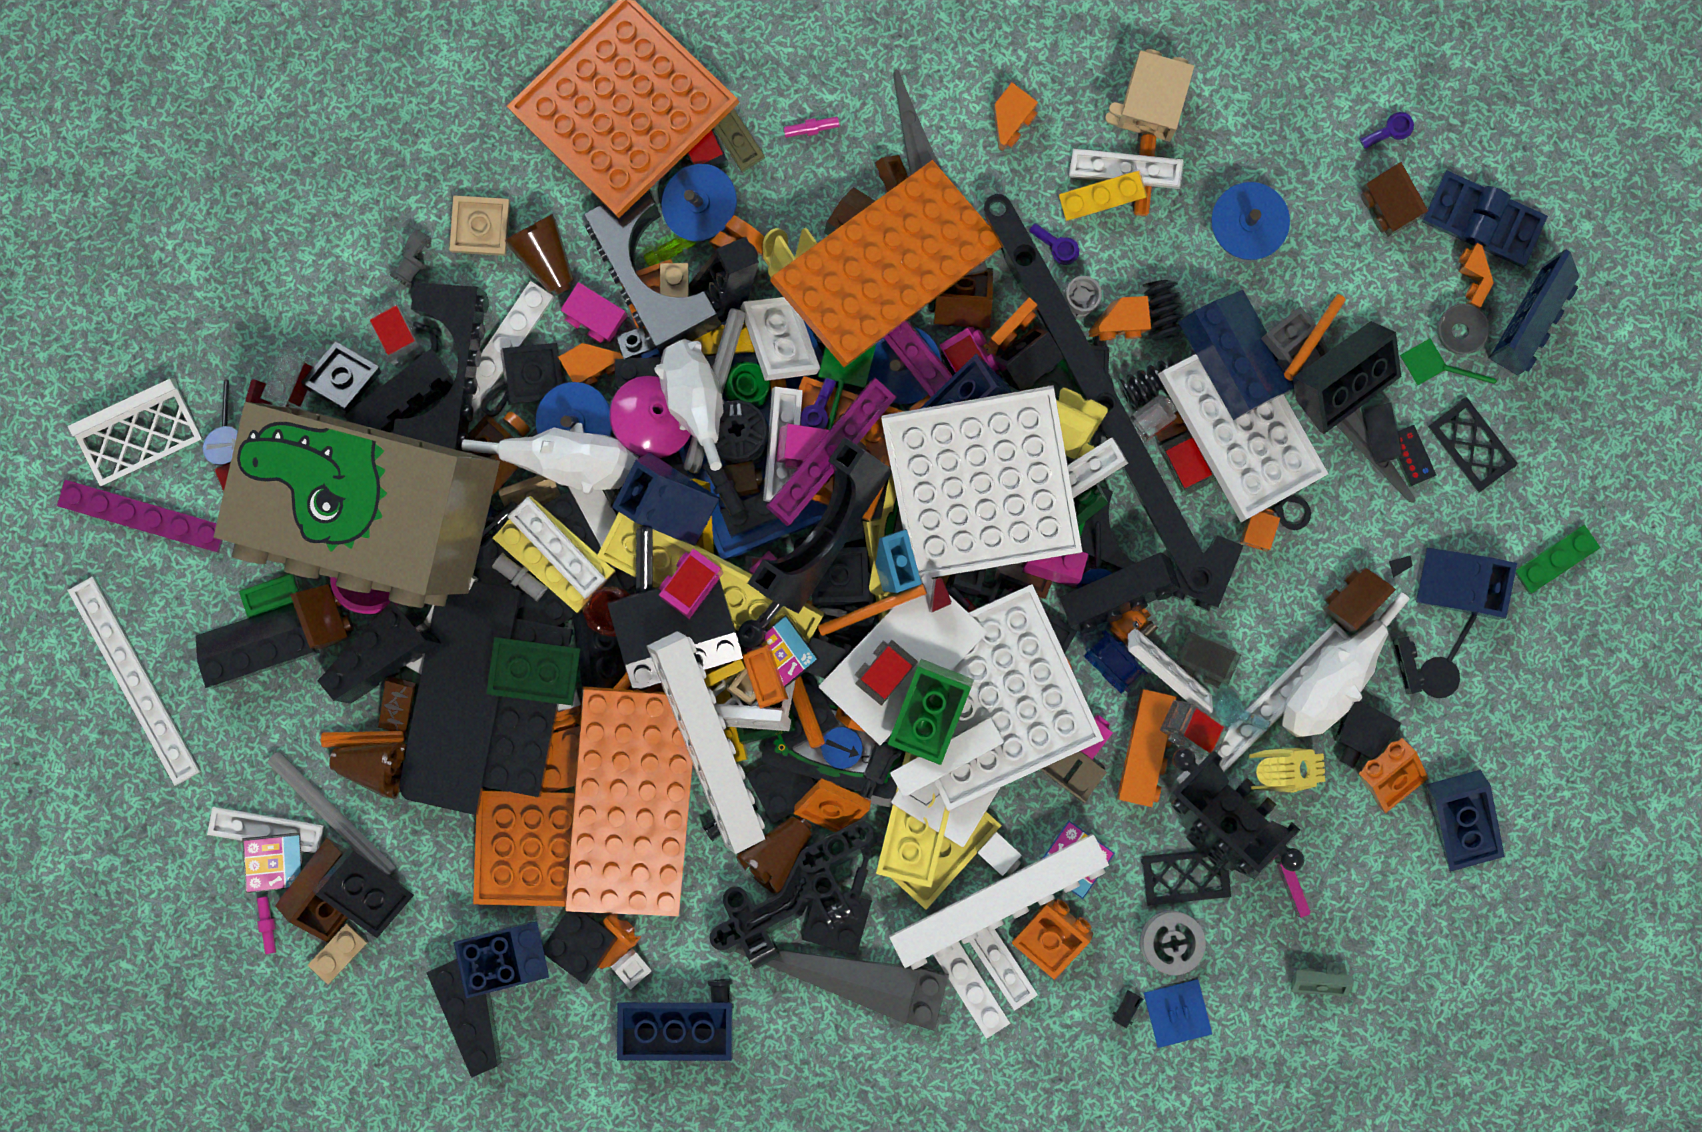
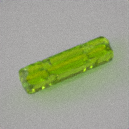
[644,237,696,267]

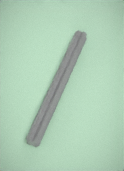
[684,309,746,473]
[268,752,395,875]

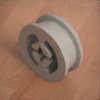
[1140,911,1206,975]

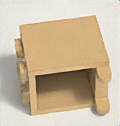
[1105,49,1195,142]

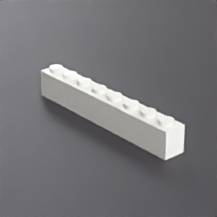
[647,631,765,854]
[889,834,1109,970]

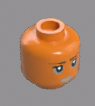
[1109,608,1151,645]

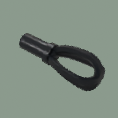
[481,379,508,417]
[479,500,518,550]

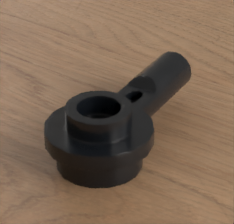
[738,601,783,648]

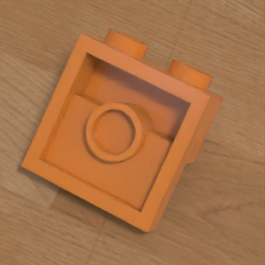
[1358,738,1429,814]
[1012,899,1094,980]

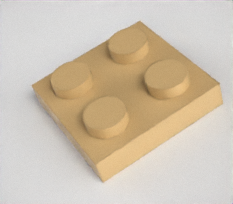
[449,196,510,256]

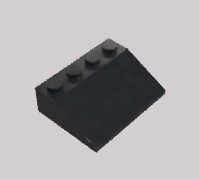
[607,579,743,691]

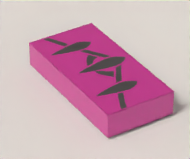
[1276,861,1311,918]

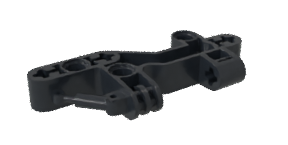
[709,821,878,969]

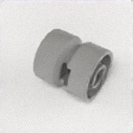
[1061,276,1102,320]

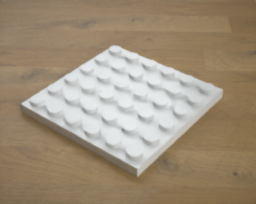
[881,385,1082,579]
[893,584,1104,811]

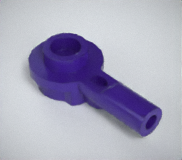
[1360,112,1414,149]
[1029,223,1080,265]
[800,378,836,429]

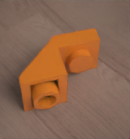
[1458,243,1494,308]

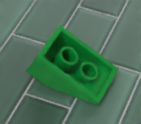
[888,659,974,765]

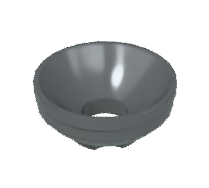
[1437,304,1490,355]

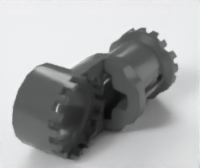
[390,230,432,289]

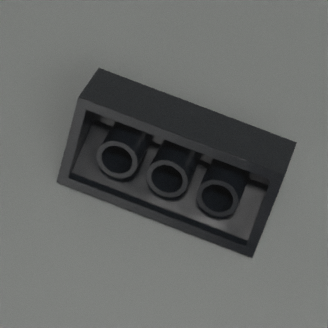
[1293,321,1402,434]
[196,603,320,689]

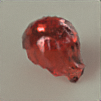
[583,587,630,637]

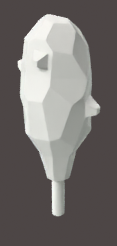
[654,339,724,471]
[462,423,639,495]
[1282,592,1410,737]

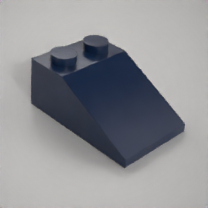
[1426,769,1505,872]

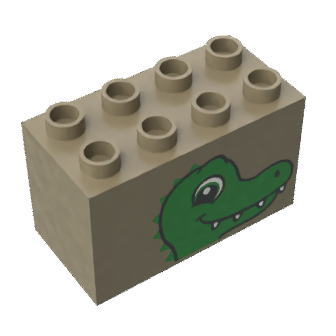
[214,402,500,608]

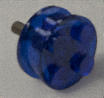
[1083,620,1158,694]

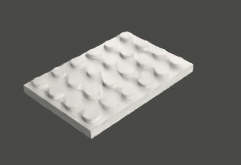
[1158,354,1328,522]

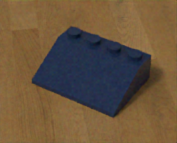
[1489,249,1579,376]
[1178,290,1294,420]

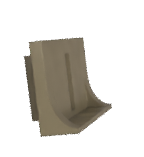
[1039,751,1107,803]

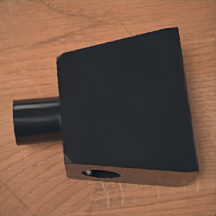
[1334,701,1401,769]

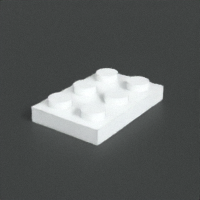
[740,297,820,381]

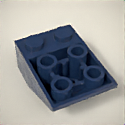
[612,453,720,546]
[1416,547,1517,620]
[453,921,549,998]

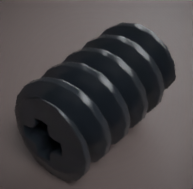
[1143,280,1184,340]
[1118,357,1175,410]

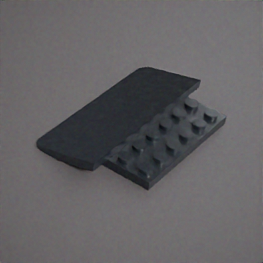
[399,582,573,815]

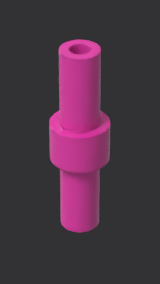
[783,116,840,138]
[256,896,276,954]

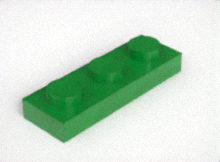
[1515,525,1601,594]

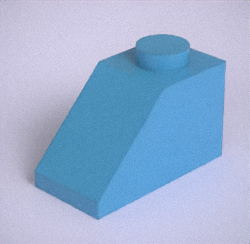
[876,529,922,593]

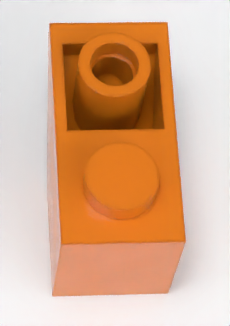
[993,82,1038,151]
[1088,296,1151,341]
[558,343,624,386]

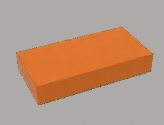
[743,645,788,709]

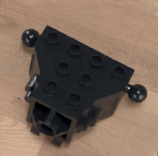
[1169,748,1305,880]

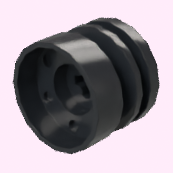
[715,400,769,465]

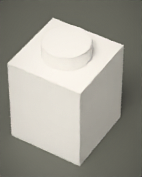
[977,832,1022,876]

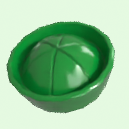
[724,361,771,408]

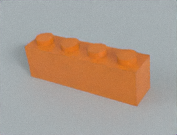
[1116,689,1179,807]

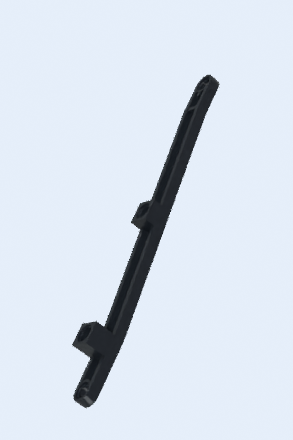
[984,194,1215,594]

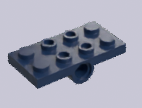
[1422,170,1548,268]

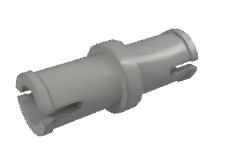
[492,553,548,601]

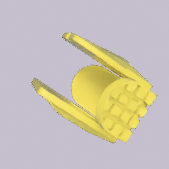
[763,228,817,296]
[1056,388,1108,459]
[1249,748,1325,793]

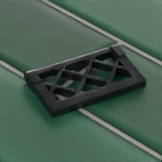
[1428,397,1518,493]
[1141,850,1231,906]

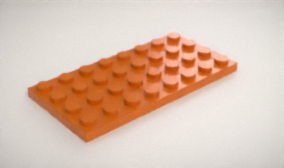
[770,160,1002,367]
[565,687,693,916]

